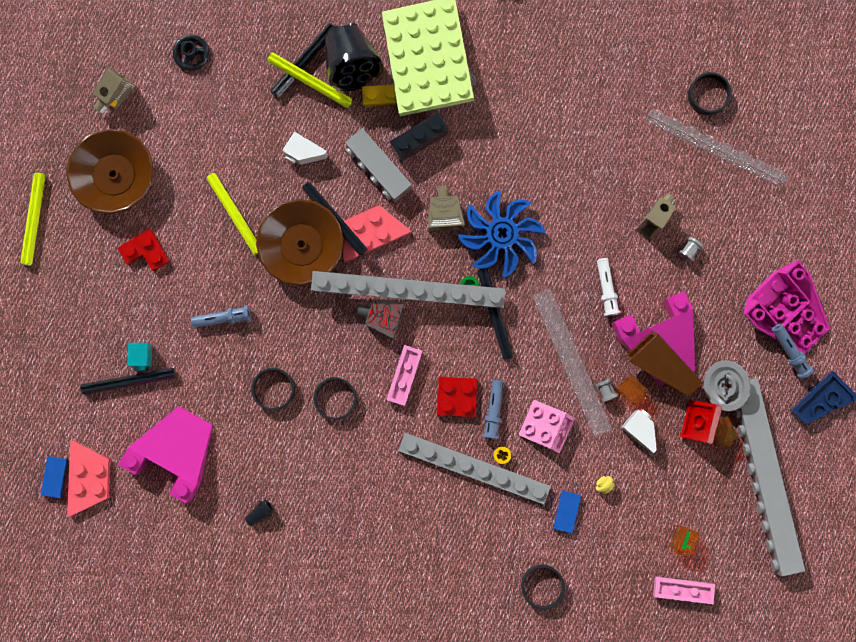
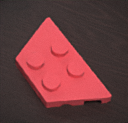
[343,205,411,263]
[67,441,111,516]

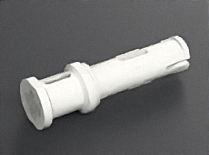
[597,258,621,317]

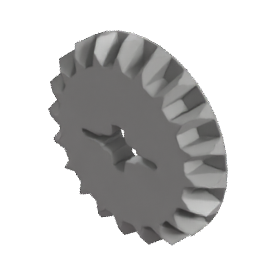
[704,360,752,411]

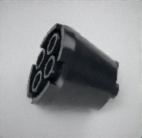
[325,23,384,91]

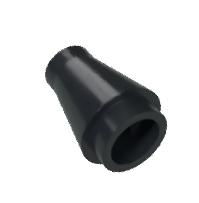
[245,499,275,527]

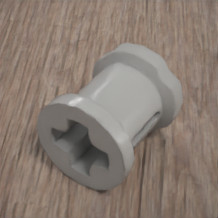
[678,237,704,262]
[595,378,619,402]

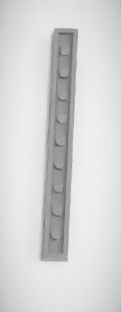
[311,271,505,308]

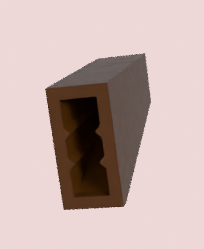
[624,330,703,396]

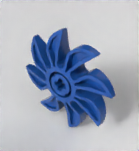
[458,190,546,278]

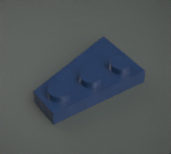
[790,371,856,425]

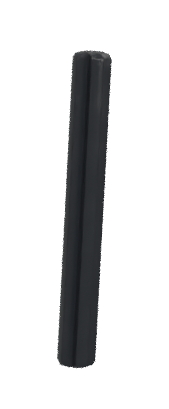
[271,23,334,98]
[302,182,367,255]
[478,268,513,360]
[80,368,176,395]

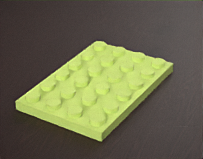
[382,0,474,116]

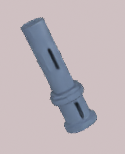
[191,305,251,328]
[772,324,814,379]
[482,380,504,439]

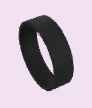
[688,72,732,115]
[251,368,295,410]
[313,377,357,420]
[521,564,565,610]

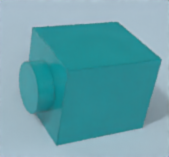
[127,343,152,371]

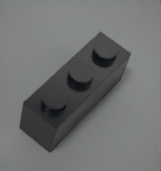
[390,113,448,163]

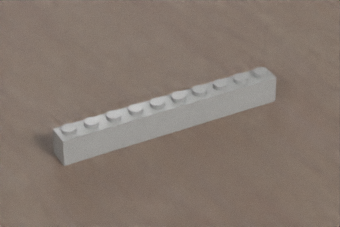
[730,378,805,576]

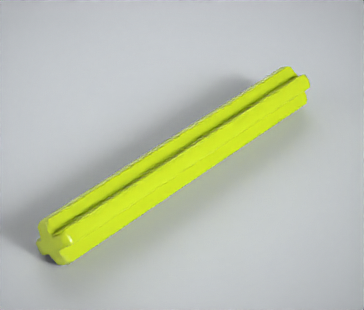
[268,53,352,108]
[21,173,45,266]
[207,173,258,255]

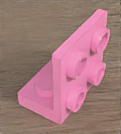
[519,400,575,453]

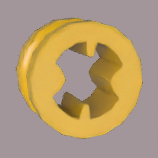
[493,446,511,464]

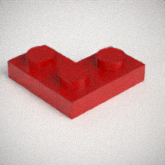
[117,229,170,272]

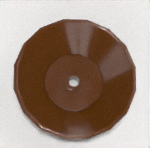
[66,129,154,215]
[256,199,344,286]

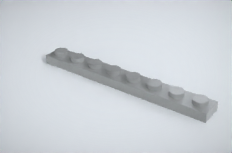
[398,433,551,504]

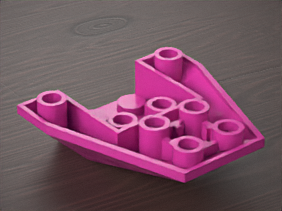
[743,260,830,354]

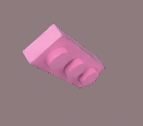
[387,345,423,406]
[653,576,715,604]

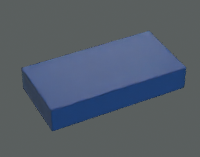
[40,456,68,498]
[553,490,581,533]

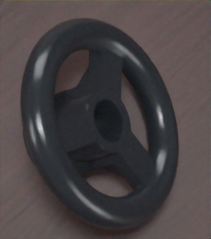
[172,34,210,71]

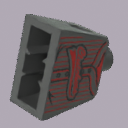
[357,299,404,340]

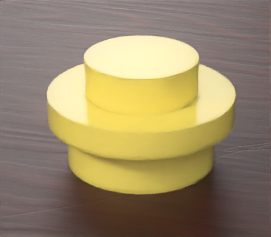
[596,476,615,494]

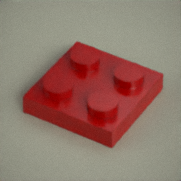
[437,376,477,417]
[680,400,722,444]

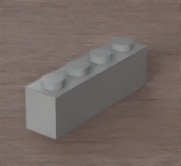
[345,128,412,203]

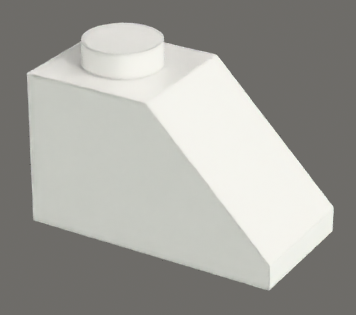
[282,132,328,165]
[621,410,656,453]

